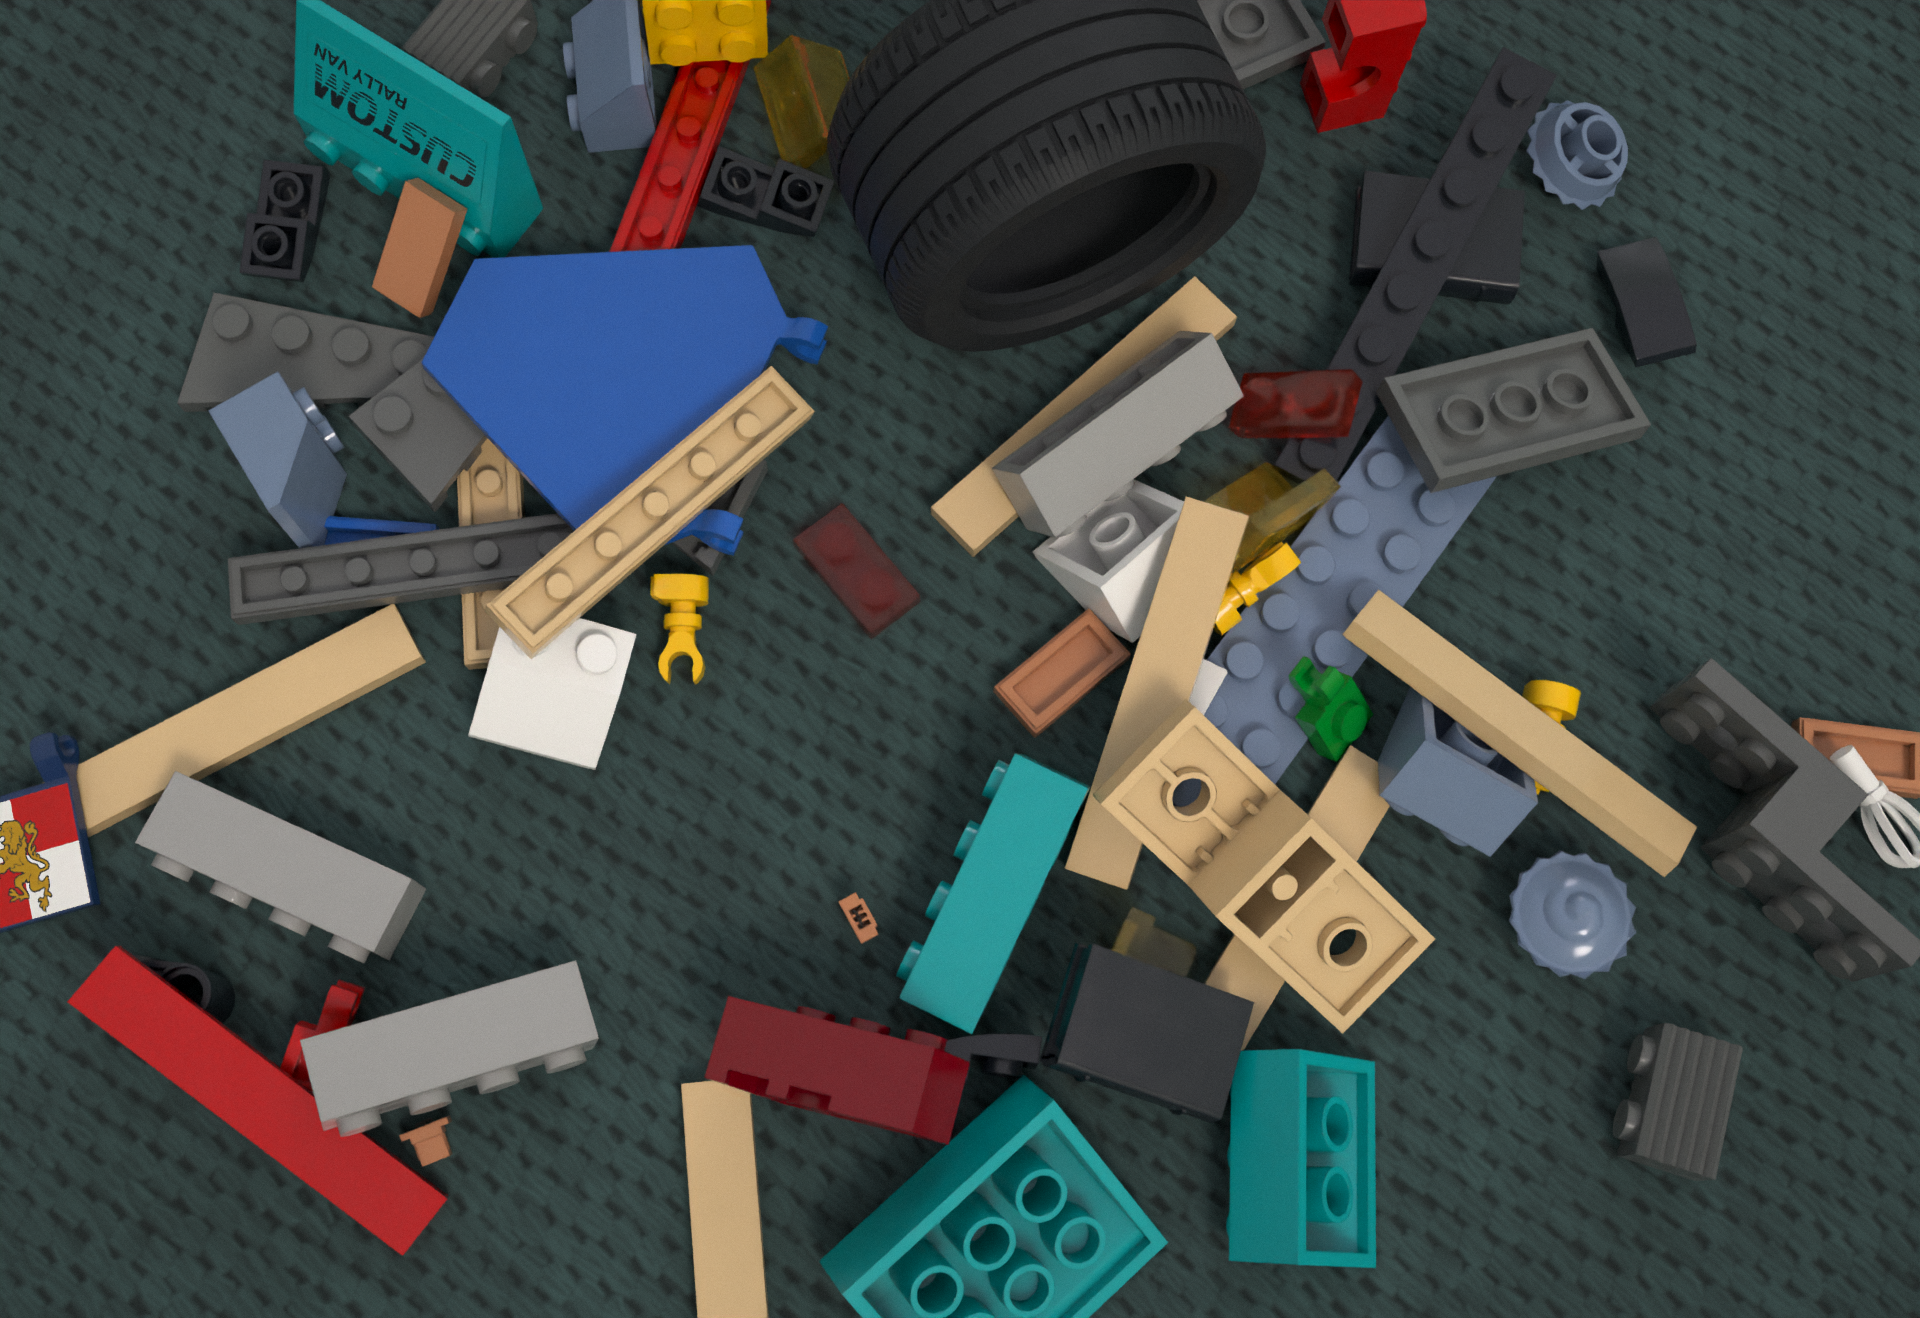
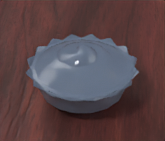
[1526,100,1628,210]
[1509,850,1637,979]

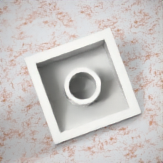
[1033,479,1184,643]
[468,618,636,770]

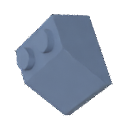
[563,0,657,153]
[208,371,347,548]
[1378,687,1538,857]

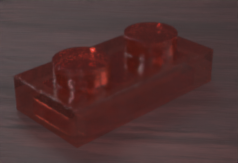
[1229,369,1363,438]
[793,503,920,640]

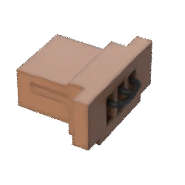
[839,892,879,944]
[399,1115,452,1167]

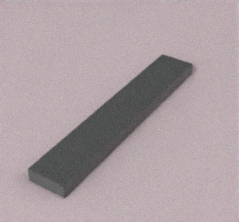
[228,513,574,625]

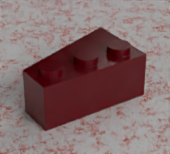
[704,996,970,1145]

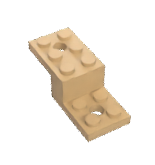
[1093,699,1435,1034]

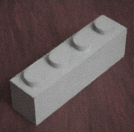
[992,331,1244,537]
[135,771,426,963]
[300,960,599,1137]

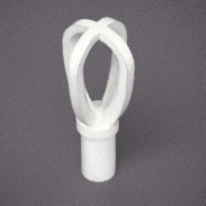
[1830,745,1920,868]

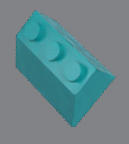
[1226,1049,1376,1268]

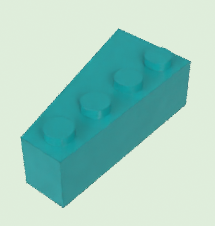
[896,753,1091,1034]

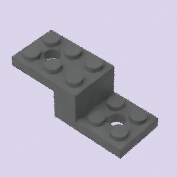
[1650,658,1920,982]

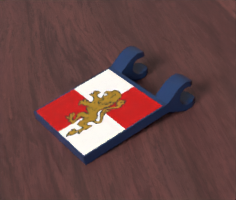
[0,732,101,933]

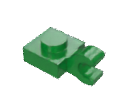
[1288,656,1374,762]

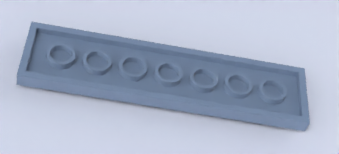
[1172,415,1497,807]

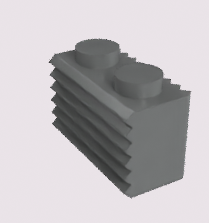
[400,0,538,98]
[1613,1023,1743,1181]

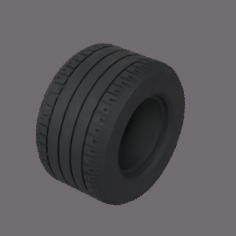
[827,0,1266,352]

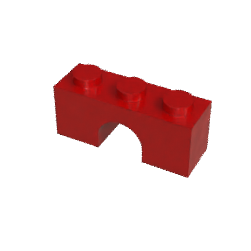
[1300,0,1427,133]

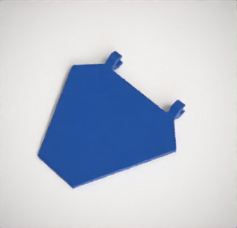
[421,245,828,556]

